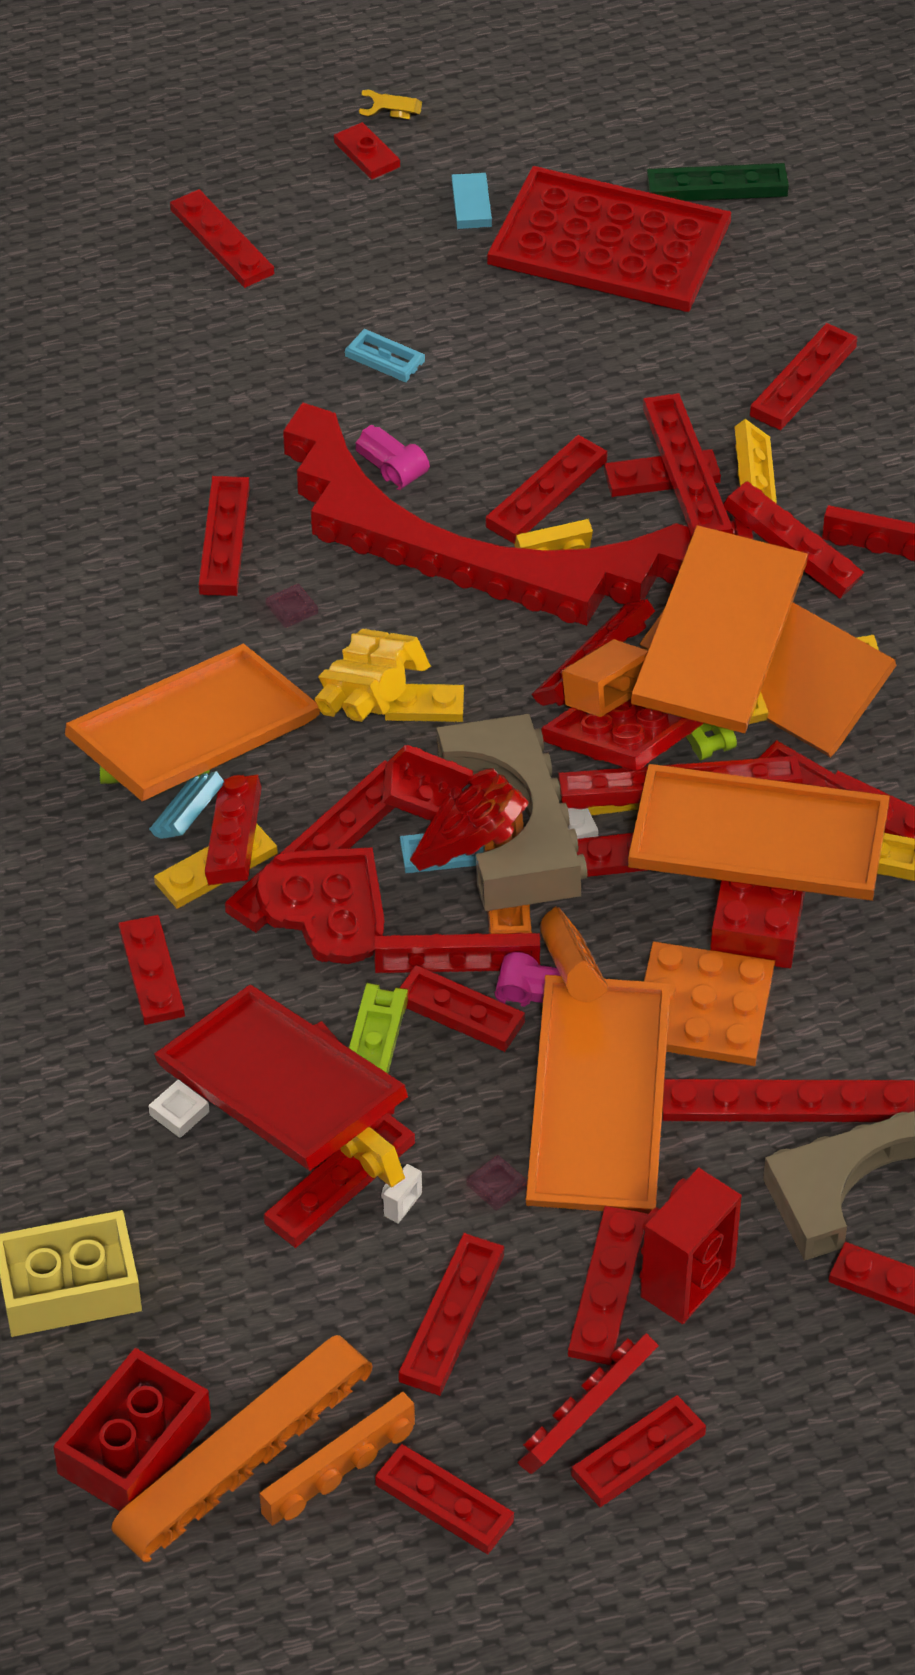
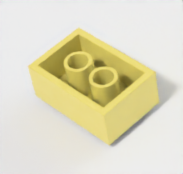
[0,1210,142,1337]

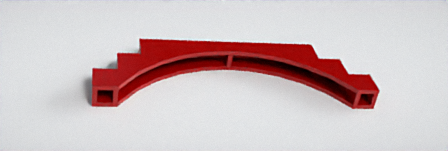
[283,403,692,626]

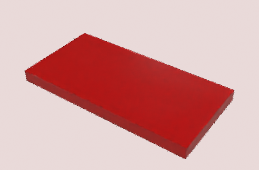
[154,984,408,1171]

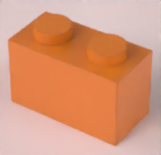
[562,639,648,717]

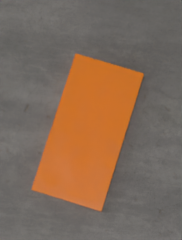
[631,525,808,734]
[640,603,897,757]
[65,643,320,802]
[628,764,890,901]
[526,975,671,1214]

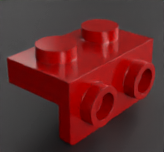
[383,745,473,821]

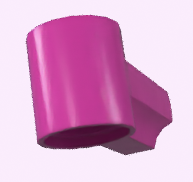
[356,425,430,490]
[495,952,561,1007]

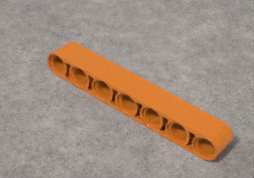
[111,1335,373,1562]

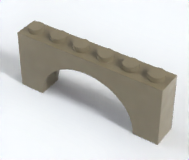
[436,714,587,911]
[763,1111,915,1261]

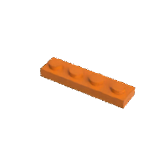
[260,1392,415,1526]

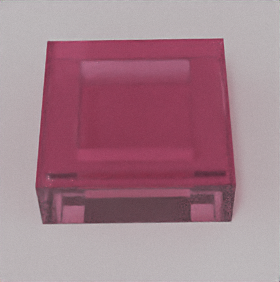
[266,583,318,628]
[467,1155,528,1211]

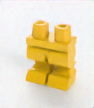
[315,629,431,722]

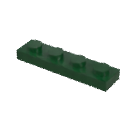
[647,163,789,201]

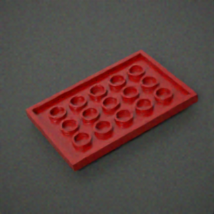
[487,166,731,312]

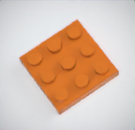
[644,941,775,1066]

